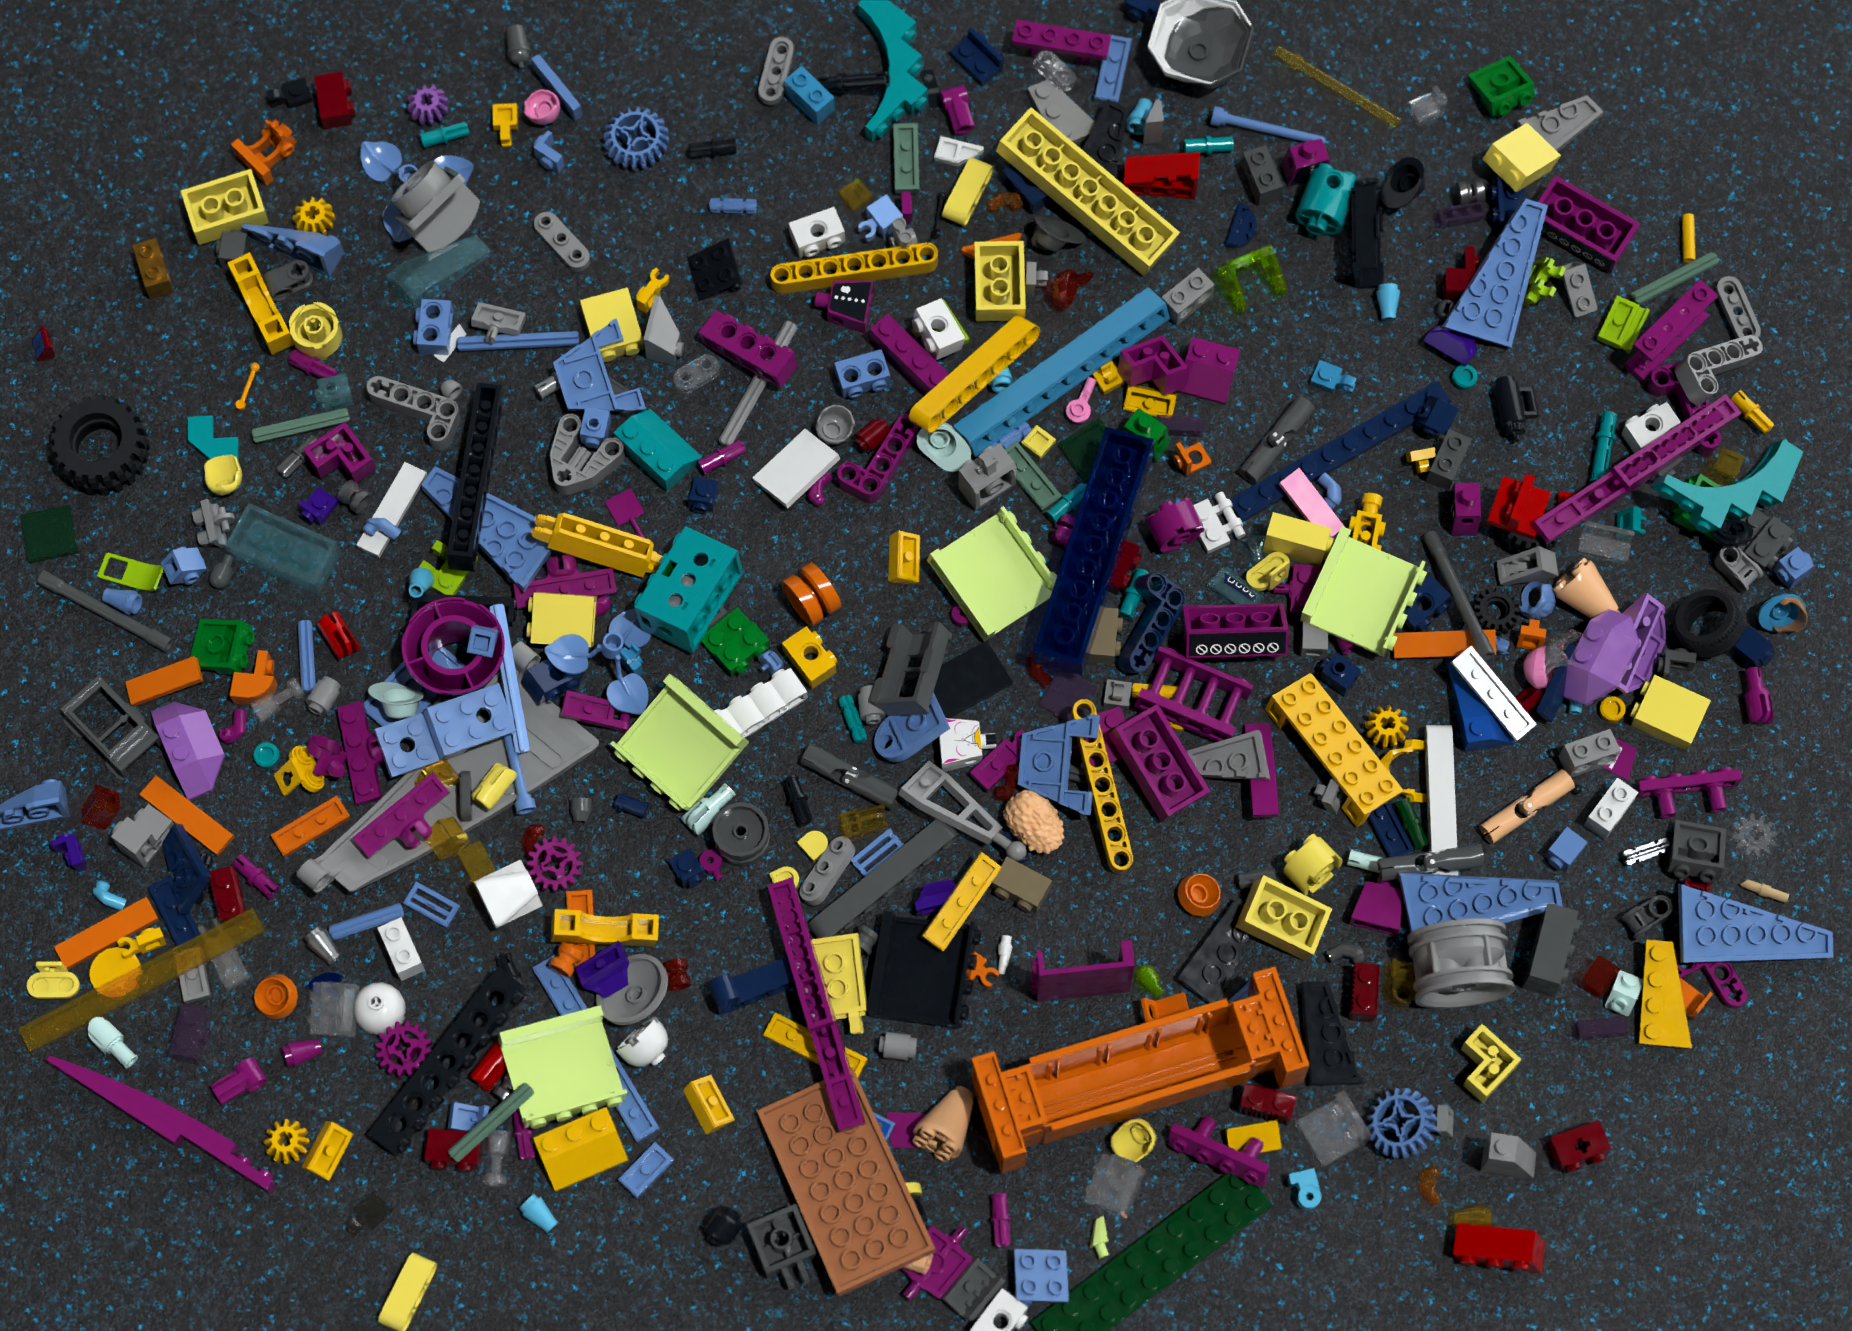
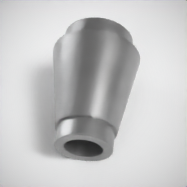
[304,926,341,965]

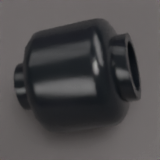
[703,1205,742,1247]

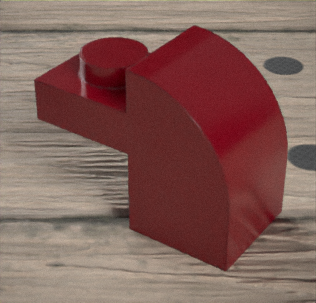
[1443,246,1480,301]

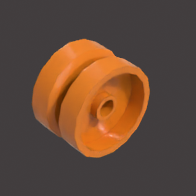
[781,562,842,627]

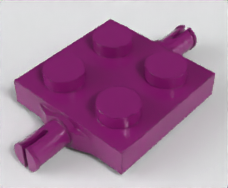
[1273,564,1323,616]
[1071,706,1127,767]
[900,1225,973,1301]

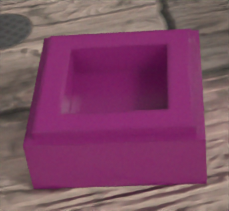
[901,192,912,224]

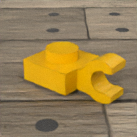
[493,103,518,147]
[636,268,669,314]
[117,927,167,959]

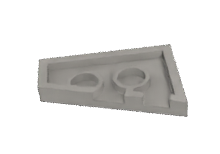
[1027,79,1095,144]
[1516,95,1604,152]
[1187,730,1270,780]

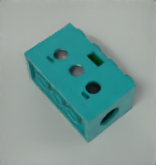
[634,526,743,654]

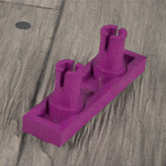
[1012,20,1111,64]
[1635,767,1742,818]
[1169,1116,1270,1188]

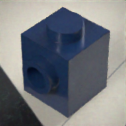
[1417,395,1459,436]
[1733,626,1775,668]
[1319,652,1361,696]

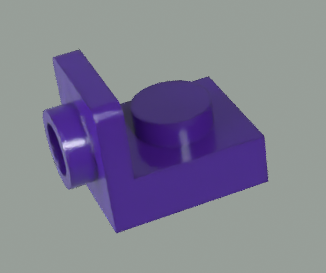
[298,486,339,526]
[50,833,88,872]

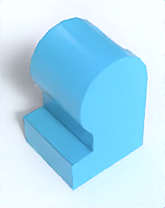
[1287,1168,1321,1211]

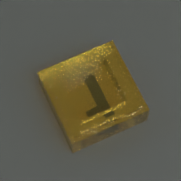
[839,178,873,212]

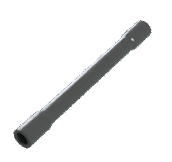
[1423,531,1495,661]
[37,570,173,652]

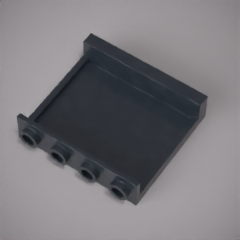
[867,911,981,1028]

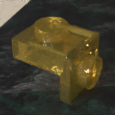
[415,760,460,788]

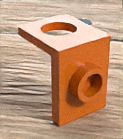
[1173,442,1212,476]
[1680,978,1713,1020]
[1141,992,1189,1023]

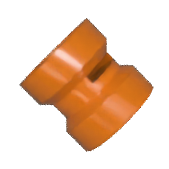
[548,942,584,978]

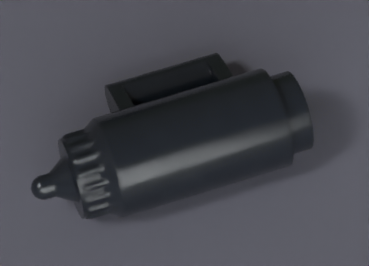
[1494,375,1539,442]

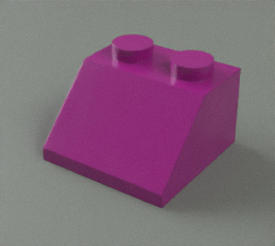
[1178,337,1240,405]

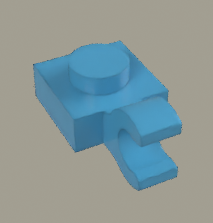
[1310,360,1356,393]
[620,643,643,676]

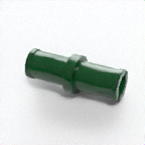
[1394,797,1430,851]

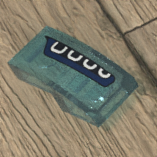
[1207,566,1265,605]

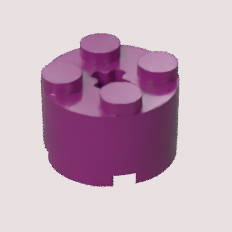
[1145,498,1205,552]

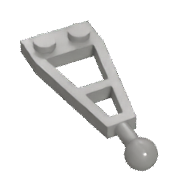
[898,761,1027,861]

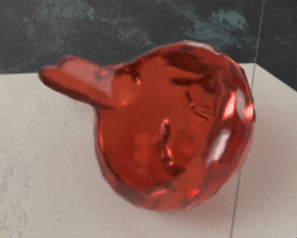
[1047,269,1093,309]

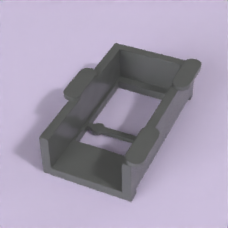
[870,622,952,716]
[61,675,163,781]

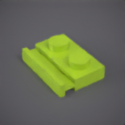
[1597,295,1650,354]

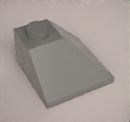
[643,295,684,365]

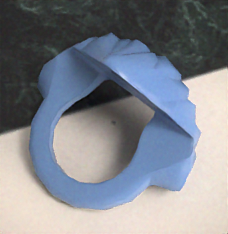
[1518,581,1556,619]

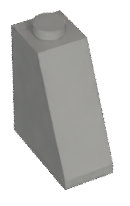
[1481,1133,1536,1179]

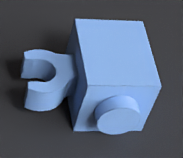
[858,195,903,242]

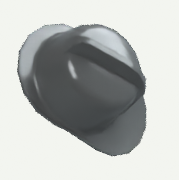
[1031,215,1086,252]

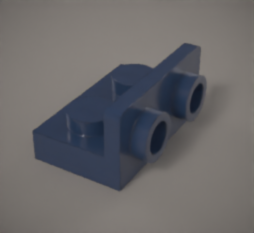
[950,27,1004,87]
[1491,177,1526,231]

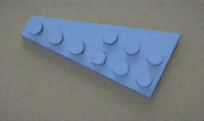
[1441,199,1548,348]
[422,466,553,592]
[1398,872,1563,933]
[1678,884,1833,963]

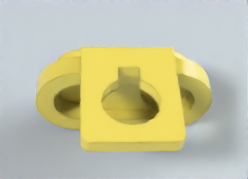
[1246,552,1290,591]
[27,962,80,999]

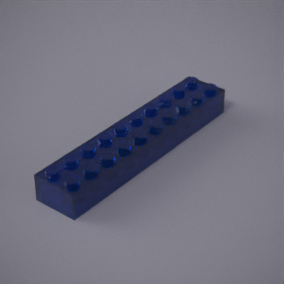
[1033,427,1155,675]

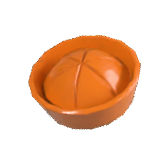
[1178,873,1221,917]
[254,974,298,1020]

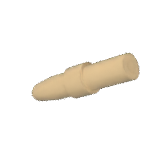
[1739,879,1789,904]

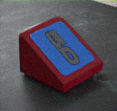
[32,326,55,362]

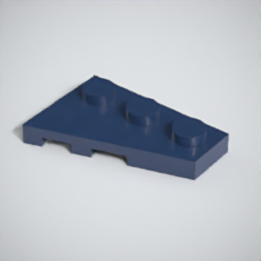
[162,824,211,915]

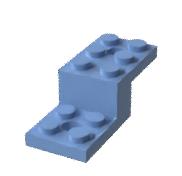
[373,683,516,778]

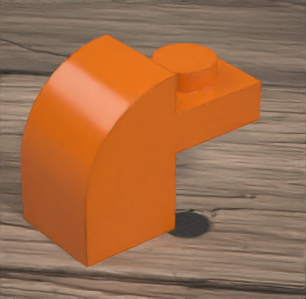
[230,650,278,705]

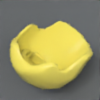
[204,455,242,496]
[1111,1119,1156,1164]

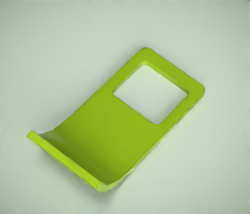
[97,553,164,591]

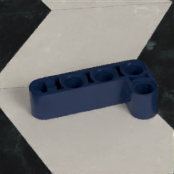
[1118,573,1186,673]
[709,956,796,1014]

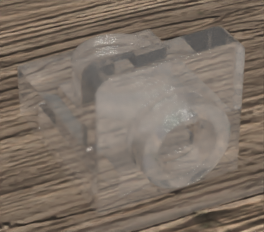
[1408,85,1448,126]

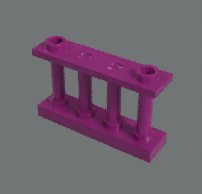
[1624,280,1718,383]
[1134,646,1254,742]

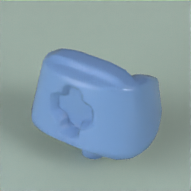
[758,649,784,676]

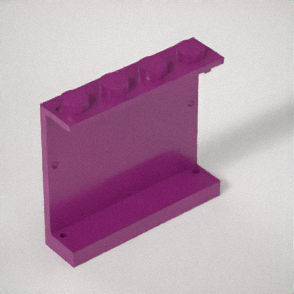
[1030,940,1135,1002]

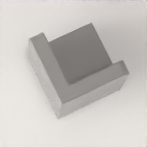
[1300,622,1328,658]

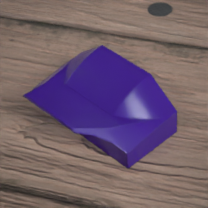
[1424,325,1477,366]
[914,879,956,917]
[575,941,629,998]

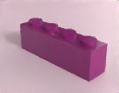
[870,314,949,395]

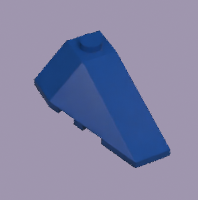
[1445,657,1515,752]

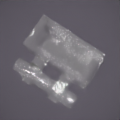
[307,982,360,1037]
[1083,1153,1146,1219]

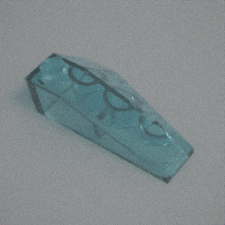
[385,235,492,311]

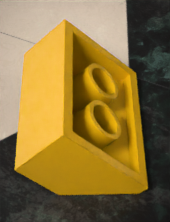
[533,1107,628,1192]

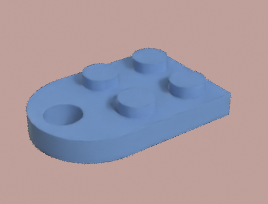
[874,692,950,762]

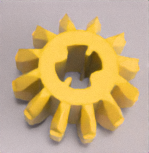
[293,197,335,236]
[1365,705,1409,749]
[264,1119,310,1165]

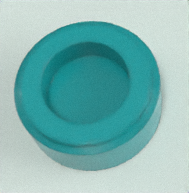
[1452,365,1478,391]
[253,742,280,769]

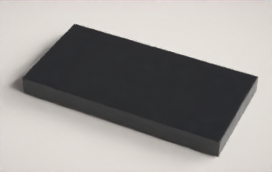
[900,640,1012,718]

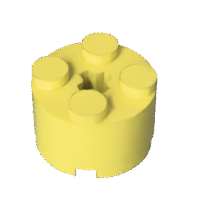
[289,302,342,360]
[1283,834,1343,895]

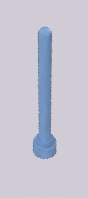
[1210,106,1326,144]
[503,734,537,815]

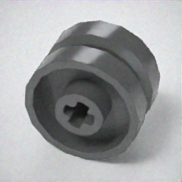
[712,802,770,867]

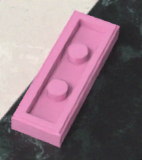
[1279,468,1345,537]

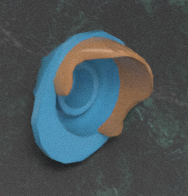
[1758,592,1808,633]

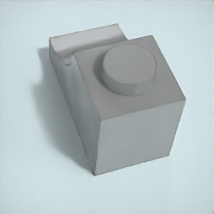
[1497,546,1559,586]

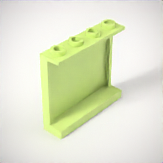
[610,674,749,811]

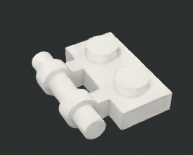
[1193,492,1246,554]

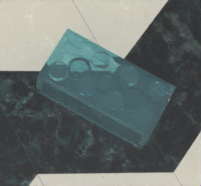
[225,503,342,595]

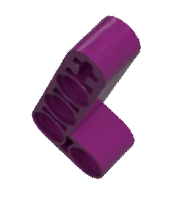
[1647,361,1721,457]
[837,413,919,503]

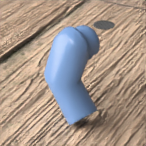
[1317,472,1341,509]
[363,518,402,540]

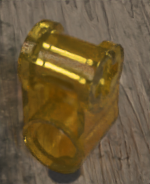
[1390,957,1416,1010]

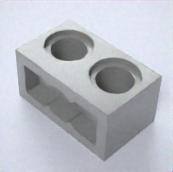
[1161,268,1215,326]
[1558,729,1621,778]

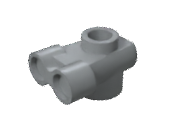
[889,217,918,248]

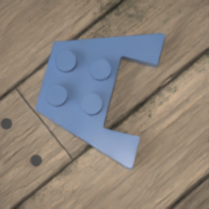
[553,319,646,412]
[1018,715,1100,815]

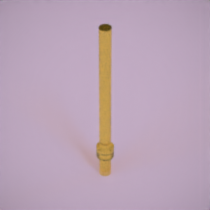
[1274,46,1401,127]

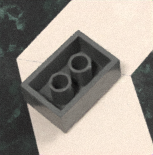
[1522,903,1581,997]

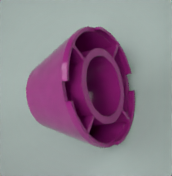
[402,597,505,695]

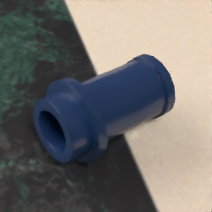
[615,793,649,818]

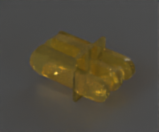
[838,804,890,840]

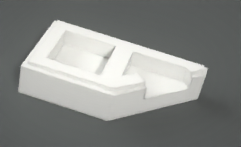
[934,136,984,167]

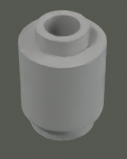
[306,676,341,715]
[858,685,886,725]
[879,1032,917,1061]

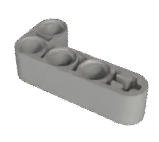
[1675,335,1763,405]
[367,376,461,450]

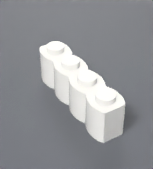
[715,668,808,738]

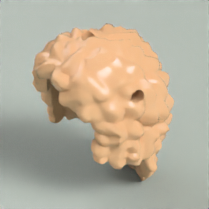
[1003,790,1065,855]

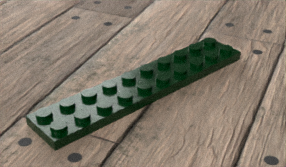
[1031,1174,1273,1331]

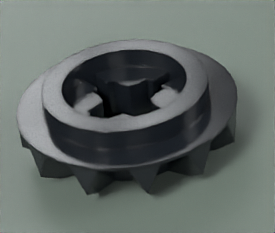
[1712,519,1753,548]

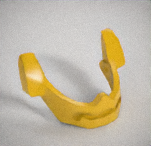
[1380,739,1427,803]

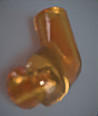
[985,192,1023,213]
[1419,1166,1443,1207]

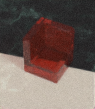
[82,784,120,830]
[1579,955,1621,1000]

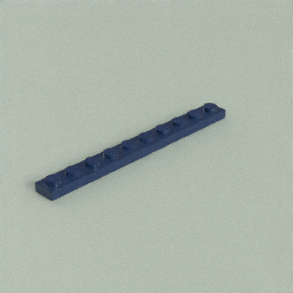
[1230,381,1451,523]

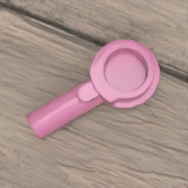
[1066,377,1097,423]

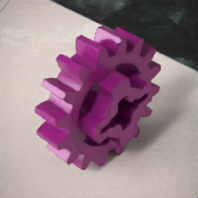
[526,836,583,893]
[376,1021,433,1078]

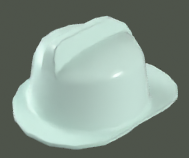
[917,422,972,472]
[368,682,424,720]

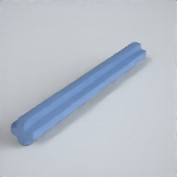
[457,331,579,351]

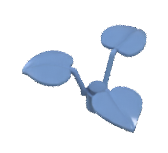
[361,141,474,242]
[544,608,651,715]

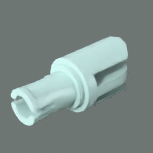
[681,783,736,836]
[88,1017,138,1069]

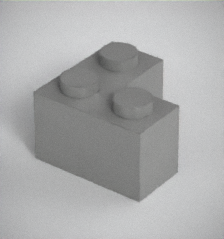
[111,804,174,868]

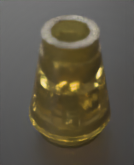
[1454,1204,1492,1227]

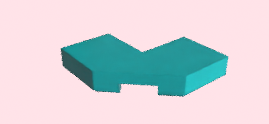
[188,415,239,462]

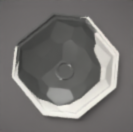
[1148,0,1254,89]

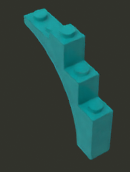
[858,0,928,143]
[1651,439,1804,533]

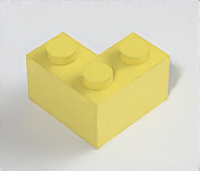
[1461,1024,1521,1103]

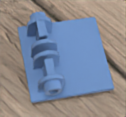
[1014,1249,1069,1306]

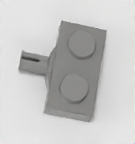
[471,302,526,343]

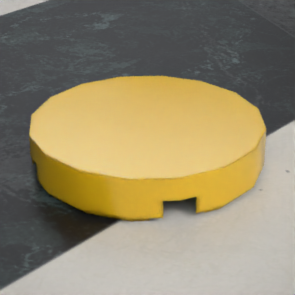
[89,947,143,1000]

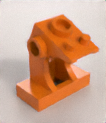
[231,119,297,186]

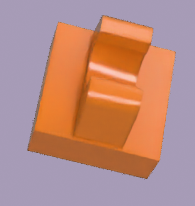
[1516,619,1547,650]

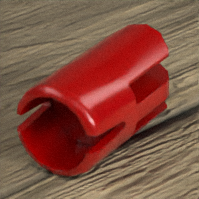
[317,611,361,660]
[470,1041,507,1092]

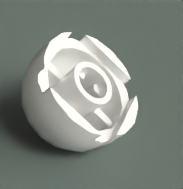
[353,982,406,1035]
[616,1016,668,1067]

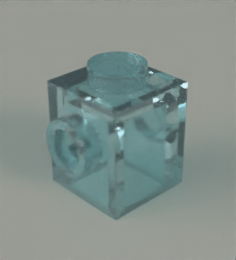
[314,373,354,411]

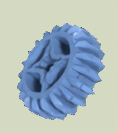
[603,106,669,171]
[1366,1088,1437,1159]

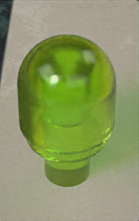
[1135,964,1165,998]

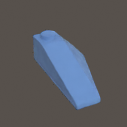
[241,223,344,277]
[0,779,70,830]

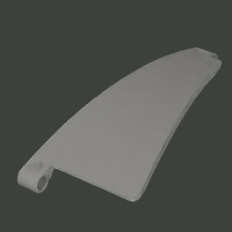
[297,641,599,893]

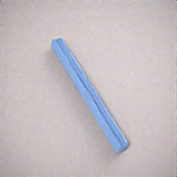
[489,604,530,753]

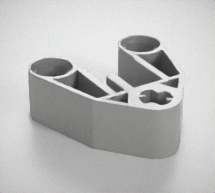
[550,414,625,495]

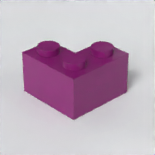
[1118,335,1188,395]
[303,422,376,483]

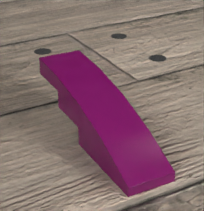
[1244,723,1279,818]

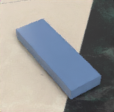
[1094,34,1132,104]
[531,54,582,121]

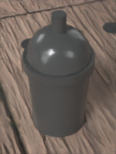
[505,25,531,70]

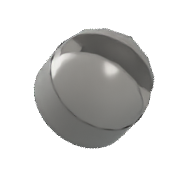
[441,380,462,400]

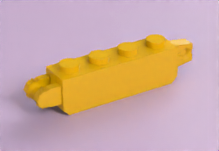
[531,513,663,578]

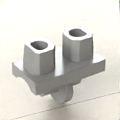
[192,499,235,548]

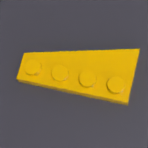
[1639,940,1692,1049]

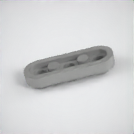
[759,37,794,105]
[534,212,590,272]
[1716,276,1761,339]
[800,836,855,906]

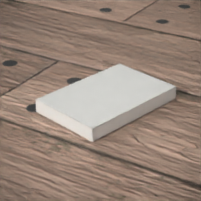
[753,429,840,509]

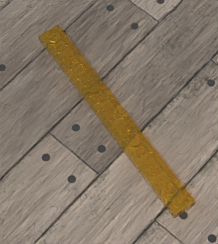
[18,908,266,1052]

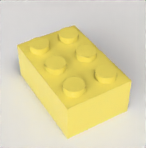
[181,169,269,245]
[974,241,1026,321]
[1235,875,1332,960]

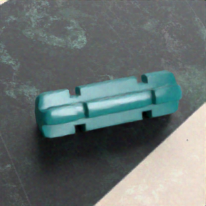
[839,695,867,743]

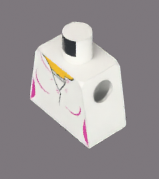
[939,718,997,772]

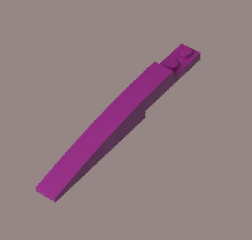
[1532,394,1741,544]
[767,877,866,1132]
[47,1056,276,1195]

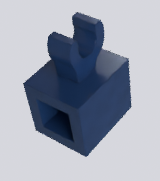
[1124,0,1161,24]

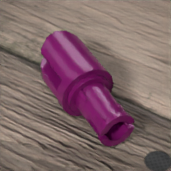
[1744,667,1774,724]

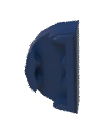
[1225,202,1257,249]

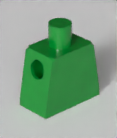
[1117,408,1170,464]

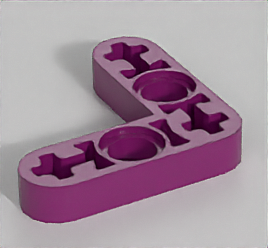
[1675,952,1747,1009]

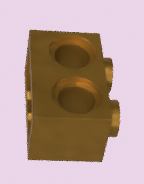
[132,238,174,300]

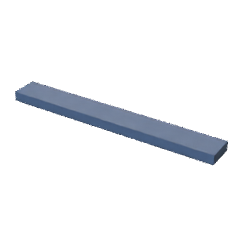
[533,955,660,1144]

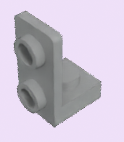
[1558,261,1597,317]

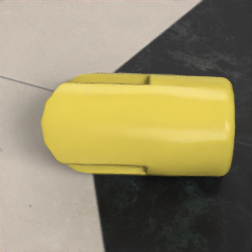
[471,762,517,811]

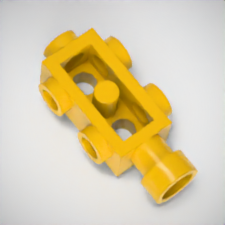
[1349,493,1386,550]

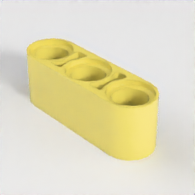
[942,157,994,226]
[378,1252,437,1331]

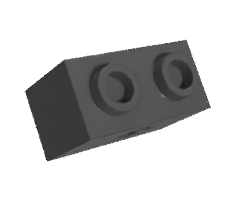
[1241,145,1283,206]
[1426,429,1472,491]

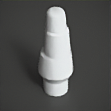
[998,935,1012,975]

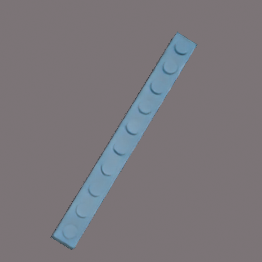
[953,287,1170,457]

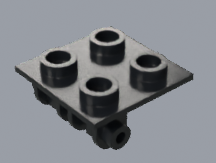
[687,238,742,301]

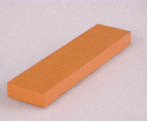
[1394,629,1496,659]
[139,775,235,857]
[54,897,160,970]

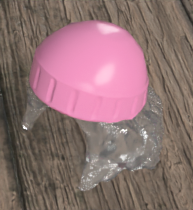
[1523,629,1583,690]

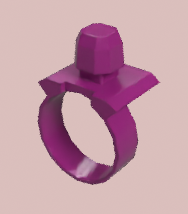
[306,735,348,778]

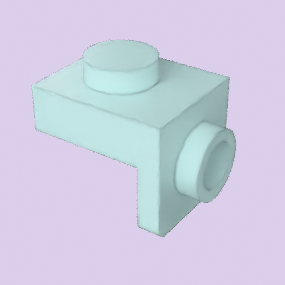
[1605,970,1643,1016]

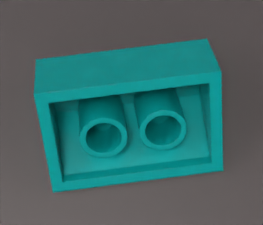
[613,409,703,492]

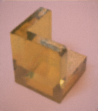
[1708,447,1745,486]
[426,816,470,860]

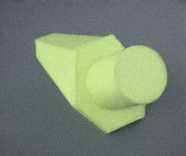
[1090,1216,1109,1259]

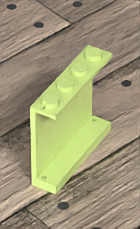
[927,506,1061,642]
[1300,526,1427,657]
[498,1005,627,1129]

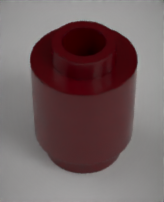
[854,417,891,453]

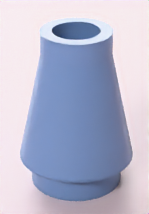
[102,588,142,615]

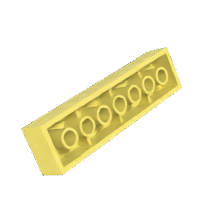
[996,107,1180,276]

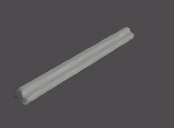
[719,321,797,447]

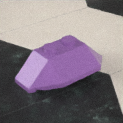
[1617,593,1666,693]
[1564,609,1640,706]
[151,702,225,801]

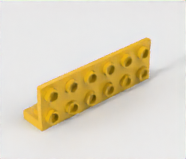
[1265,673,1403,827]

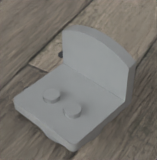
[391,160,480,252]

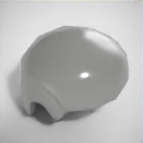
[816,405,855,445]

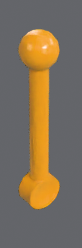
[235,363,260,410]

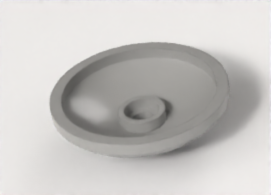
[596,954,668,1025]

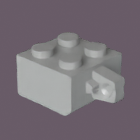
[958,443,1017,511]

